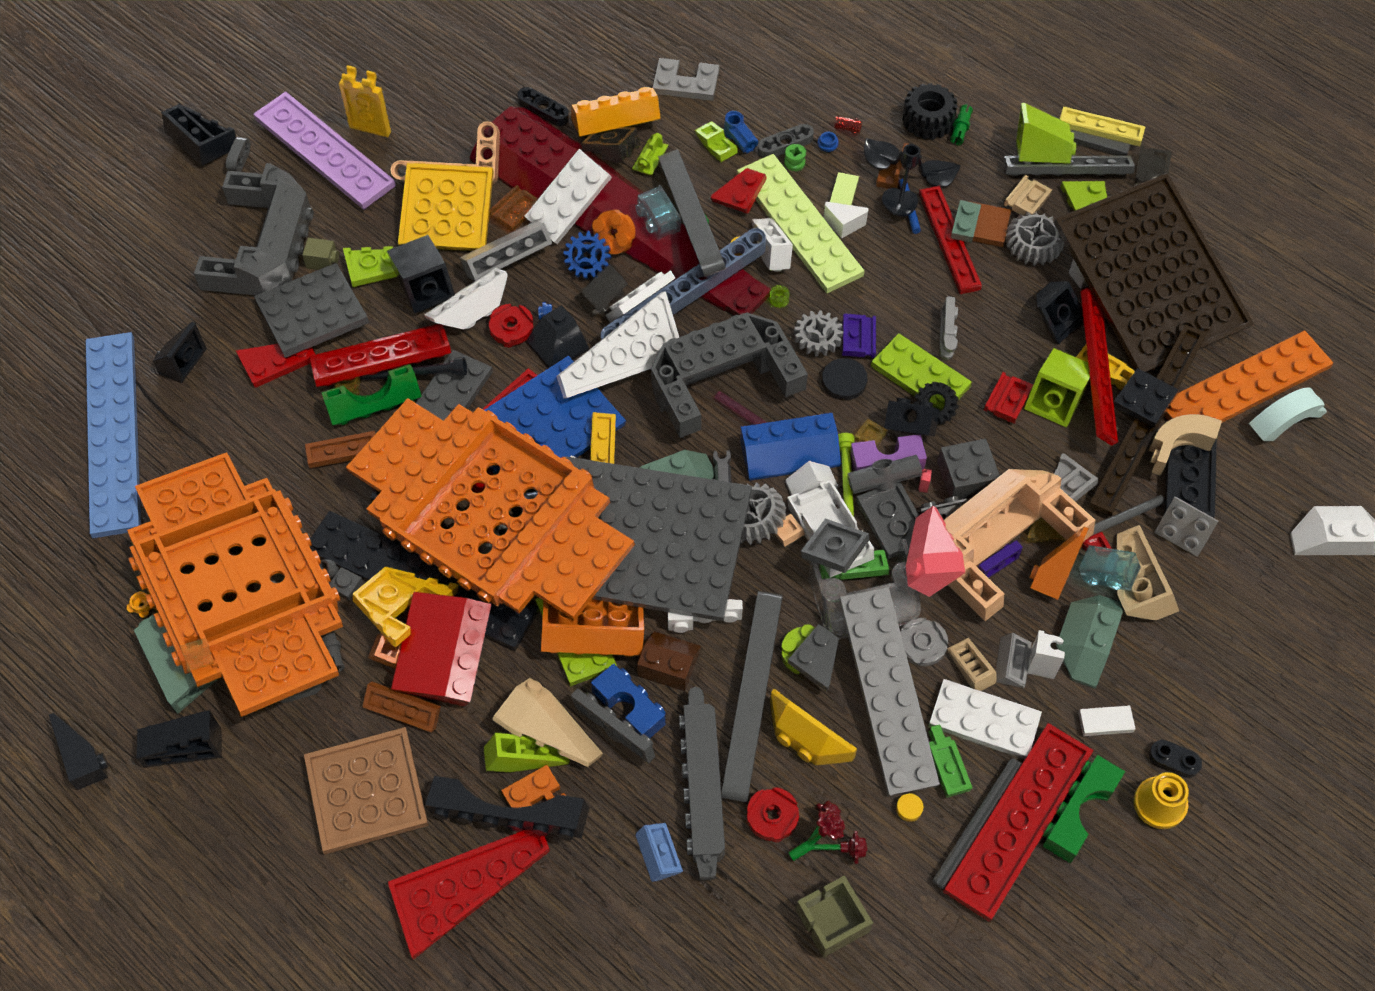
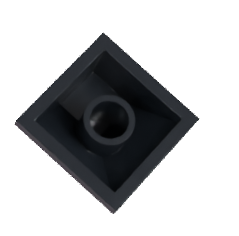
[1036,281,1084,344]
[526,305,589,368]
[153,322,207,383]

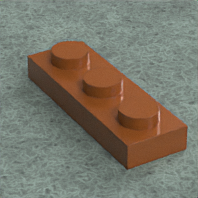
[305,431,376,468]
[362,681,441,733]

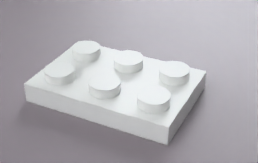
[606,271,675,323]

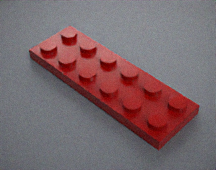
[310,324,451,387]

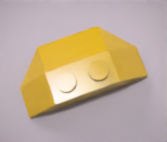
[770,689,857,765]

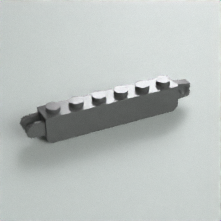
[679,686,725,880]

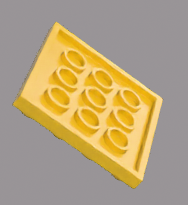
[398,163,494,251]

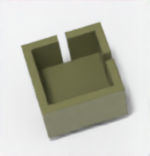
[796,875,873,958]

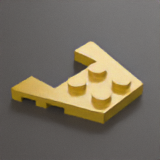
[353,567,458,647]

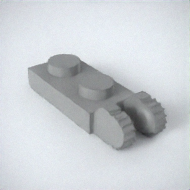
[940,296,958,361]

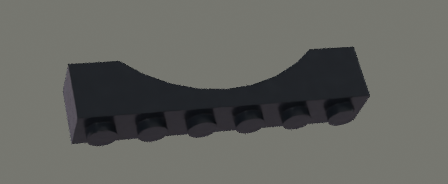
[425,776,589,840]

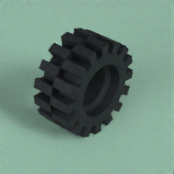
[914,382,959,425]

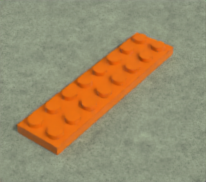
[1164,330,1333,423]

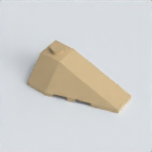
[1117,525,1179,620]
[492,678,603,767]

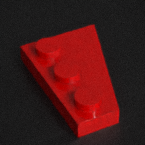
[235,344,316,388]

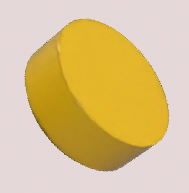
[896,794,923,822]

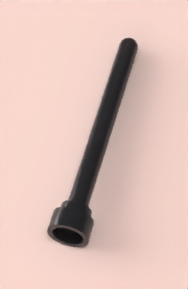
[359,357,467,381]

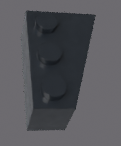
[161,104,236,166]
[136,710,222,768]

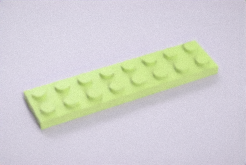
[737,154,864,293]

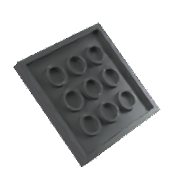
[254,263,369,358]

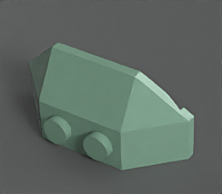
[640,450,715,480]
[1056,595,1123,689]

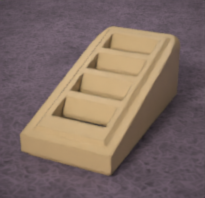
[947,638,997,691]

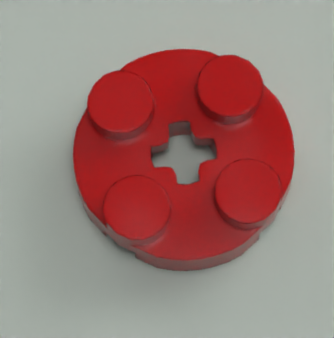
[489,304,534,348]
[747,788,799,842]

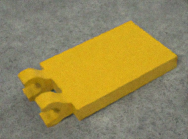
[339,65,391,137]

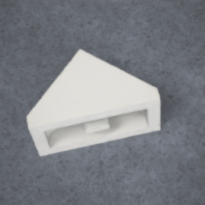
[824,202,868,238]
[785,461,838,495]

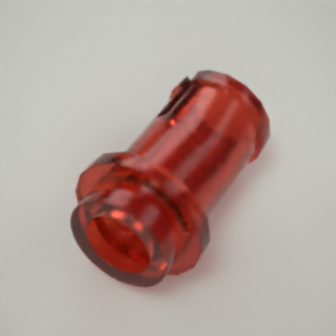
[834,115,862,134]

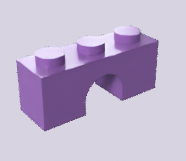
[850,434,927,471]

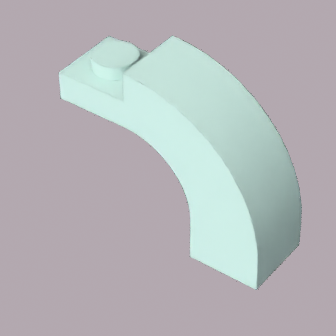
[1249,387,1327,441]

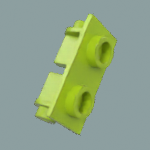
[632,133,668,176]

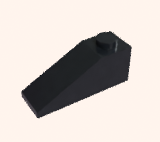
[49,713,109,790]

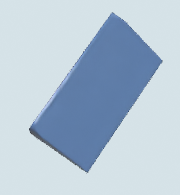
[636,823,683,882]

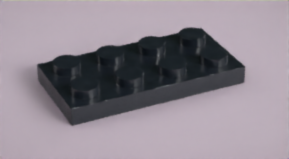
[1164,438,1217,518]

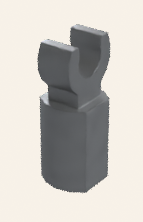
[713,451,732,483]

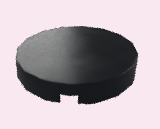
[822,358,868,400]

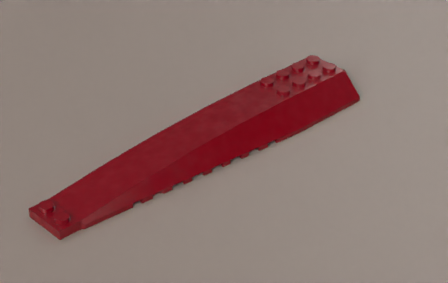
[469,106,772,315]

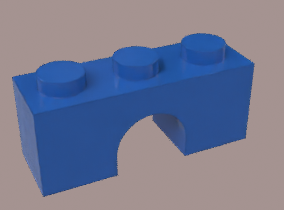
[591,663,666,738]

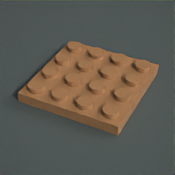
[304,727,429,855]

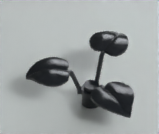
[864,138,961,216]

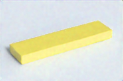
[1060,107,1145,146]

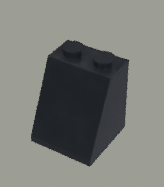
[387,235,455,313]

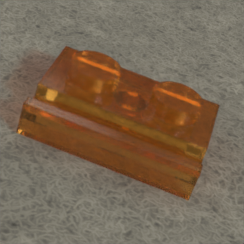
[489,185,538,232]

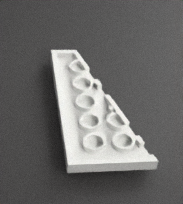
[557,291,679,398]

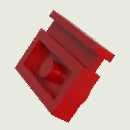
[984,372,1033,424]

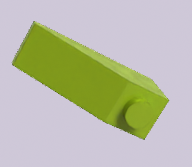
[484,733,570,772]

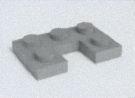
[653,58,719,101]

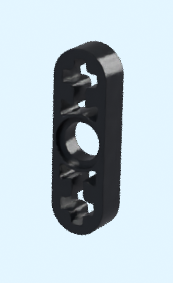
[517,87,569,126]

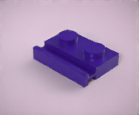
[842,314,876,358]

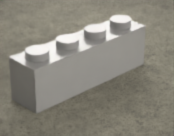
[459,221,552,281]

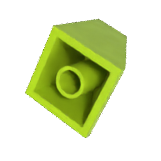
[1016,103,1076,163]
[1024,348,1090,427]

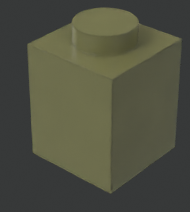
[302,238,339,270]

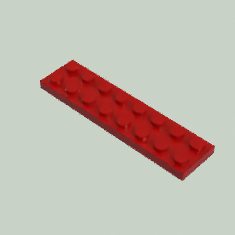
[944,723,1094,922]

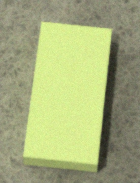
[830,172,859,205]

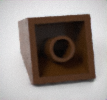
[637,631,701,691]

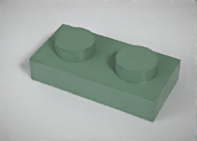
[951,200,981,243]

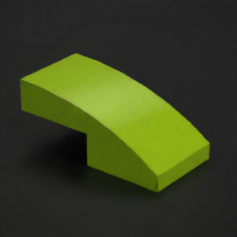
[695,121,738,162]

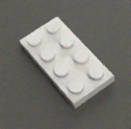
[525,149,612,244]
[928,679,1042,760]

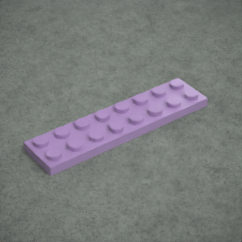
[253,92,396,210]

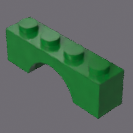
[321,364,422,425]
[1043,755,1125,864]

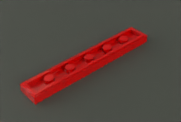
[919,186,982,294]

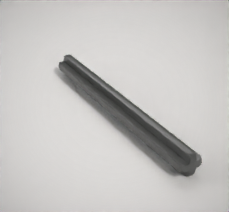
[933,758,1022,889]

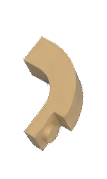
[1149,414,1222,476]

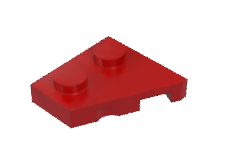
[710,168,767,214]

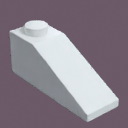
[752,218,793,272]

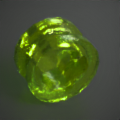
[769,285,790,308]

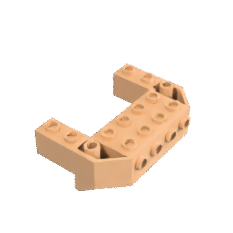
[944,469,1095,621]

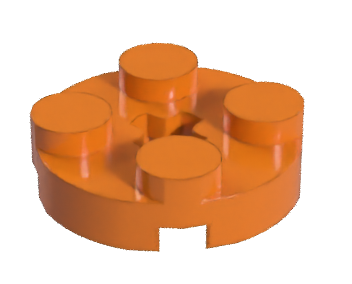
[592,210,635,254]

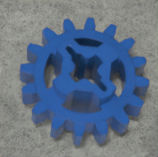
[563,231,611,280]

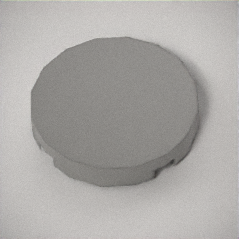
[901,618,948,666]

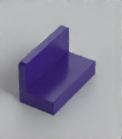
[978,540,1023,578]

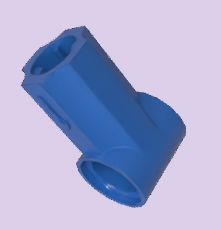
[724,111,758,153]

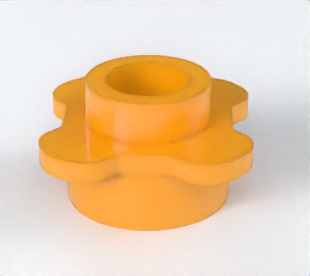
[127,591,150,618]

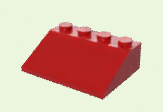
[391,592,491,706]

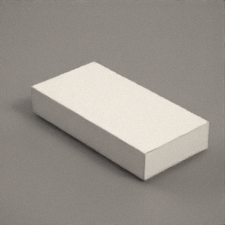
[1078,706,1135,736]

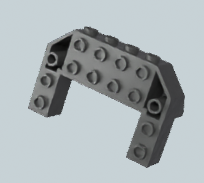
[194,163,314,295]
[651,312,808,438]

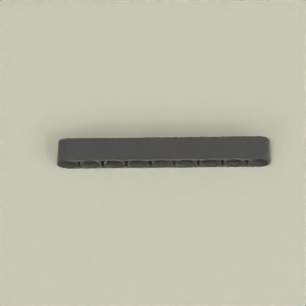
[658,149,726,277]
[721,591,783,803]

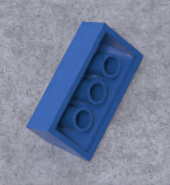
[740,413,841,481]

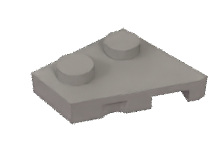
[1054,453,1098,502]

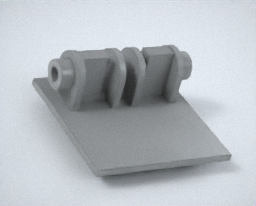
[1154,497,1219,557]

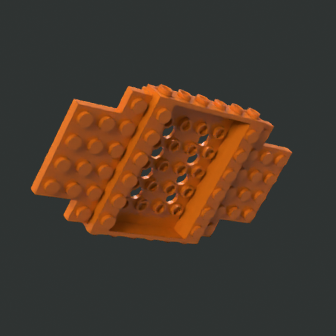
[346,398,635,621]
[127,452,343,717]

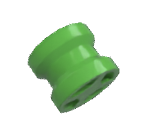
[784,144,806,171]

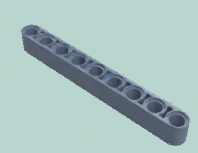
[601,228,766,340]

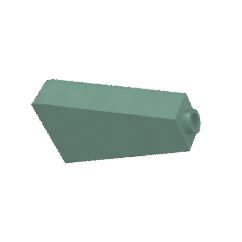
[134,615,217,714]

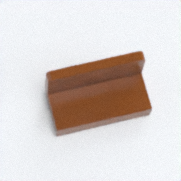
[876,143,908,189]

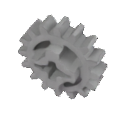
[794,310,843,356]

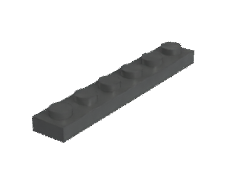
[1004,156,1135,176]

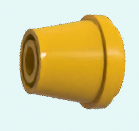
[1134,773,1189,829]

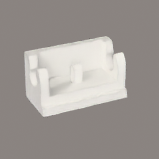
[1027,630,1065,679]

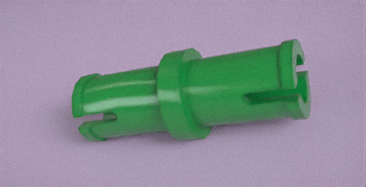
[950,105,973,145]

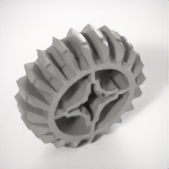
[1005,211,1064,266]
[741,482,786,545]

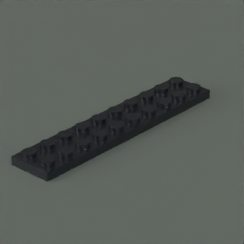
[310,511,539,651]

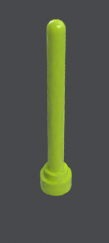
[838,433,855,517]

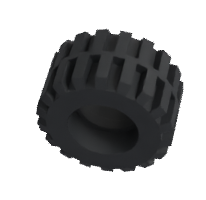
[902,83,957,140]

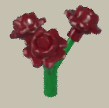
[789,801,867,864]

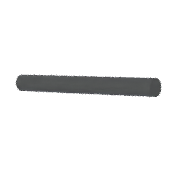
[1091,495,1165,536]

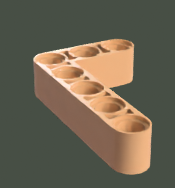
[391,121,500,185]

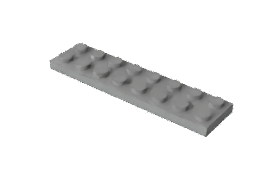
[839,587,940,797]

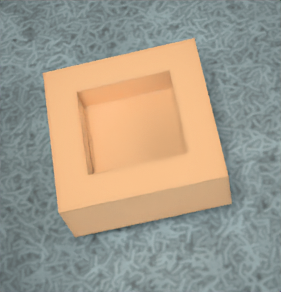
[775,514,805,547]

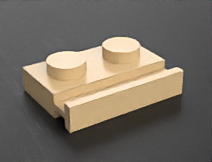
[1004,175,1052,216]

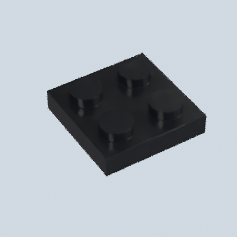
[1114,368,1179,428]

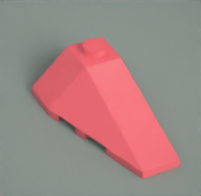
[905,506,965,597]

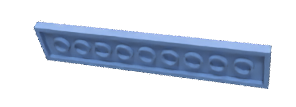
[86,332,141,538]

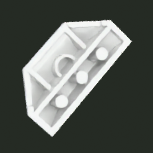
[424,268,508,330]
[1290,506,1375,555]

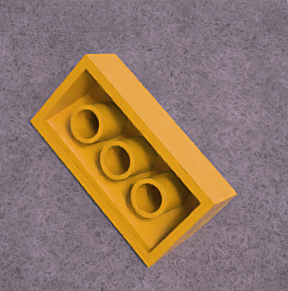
[571,87,661,136]

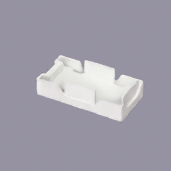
[787,480,874,577]

